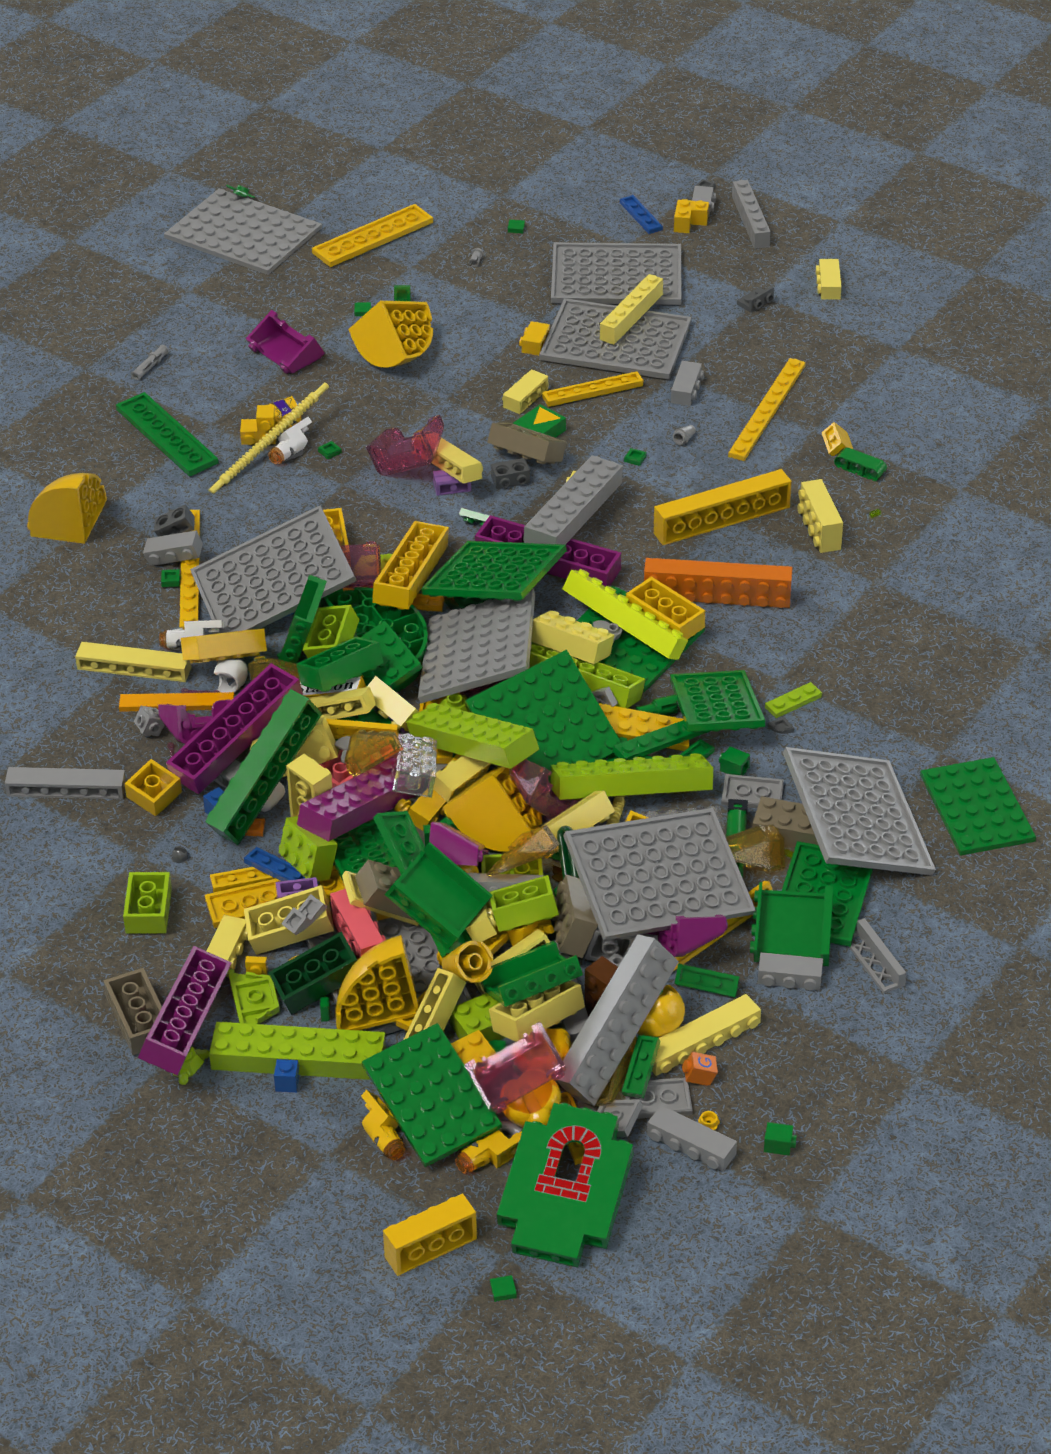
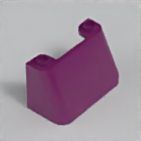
[245,310,325,374]
[158,699,231,744]
[429,822,489,866]
[646,914,728,957]

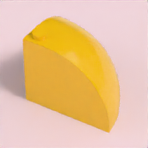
[348,301,433,368]
[27,473,107,544]
[443,763,542,852]
[336,935,419,1030]

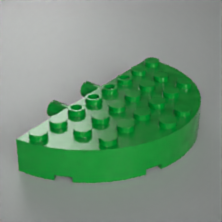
[320,587,428,693]

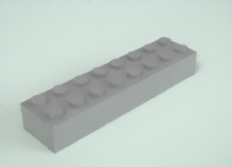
[524,455,623,545]
[553,935,679,1106]

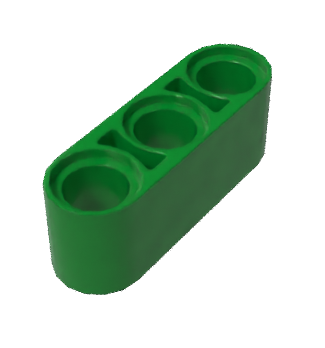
[834,448,887,481]

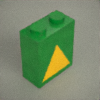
[513,404,566,438]

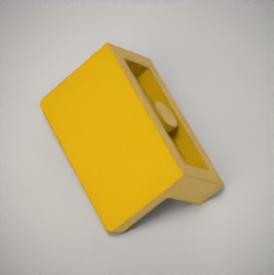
[822,422,853,456]

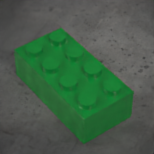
[296,636,384,692]

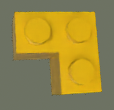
[674,199,709,233]
[240,405,276,445]

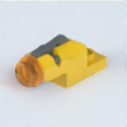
[361,1090,405,1160]
[455,1130,523,1174]

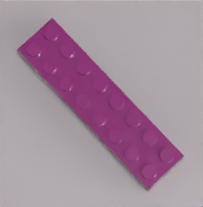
[475,515,621,587]
[166,663,303,794]
[297,757,426,842]
[138,946,232,1076]

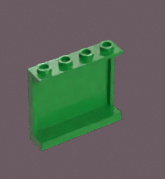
[276,575,327,675]
[384,842,493,949]
[750,882,833,966]
[481,941,583,1007]

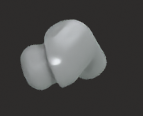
[499,1121,523,1135]

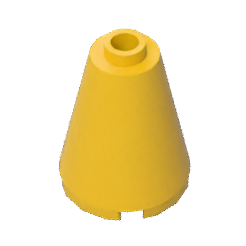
[442,941,493,983]

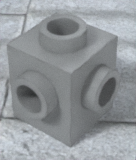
[134,706,165,736]

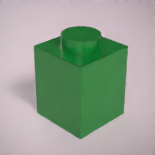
[719,747,750,776]
[764,1122,797,1156]

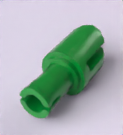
[636,694,678,716]

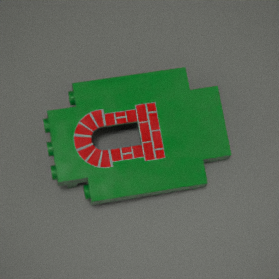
[497,1103,634,1268]

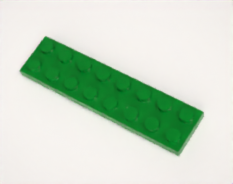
[116,392,219,477]
[373,811,472,958]

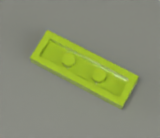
[765,682,822,718]

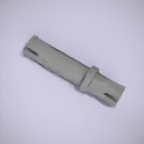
[131,345,169,380]

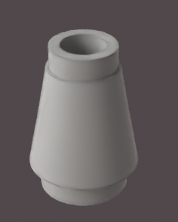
[673,425,696,445]

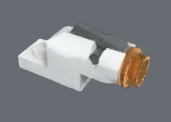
[268,417,312,464]
[159,620,224,651]

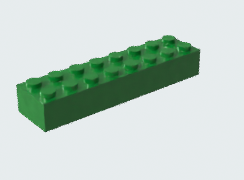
[205,689,322,845]

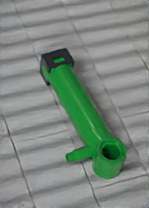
[726,799,748,878]

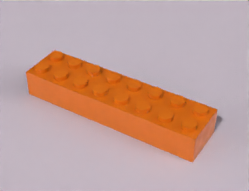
[644,558,792,608]

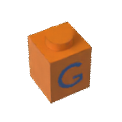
[682,1052,718,1086]

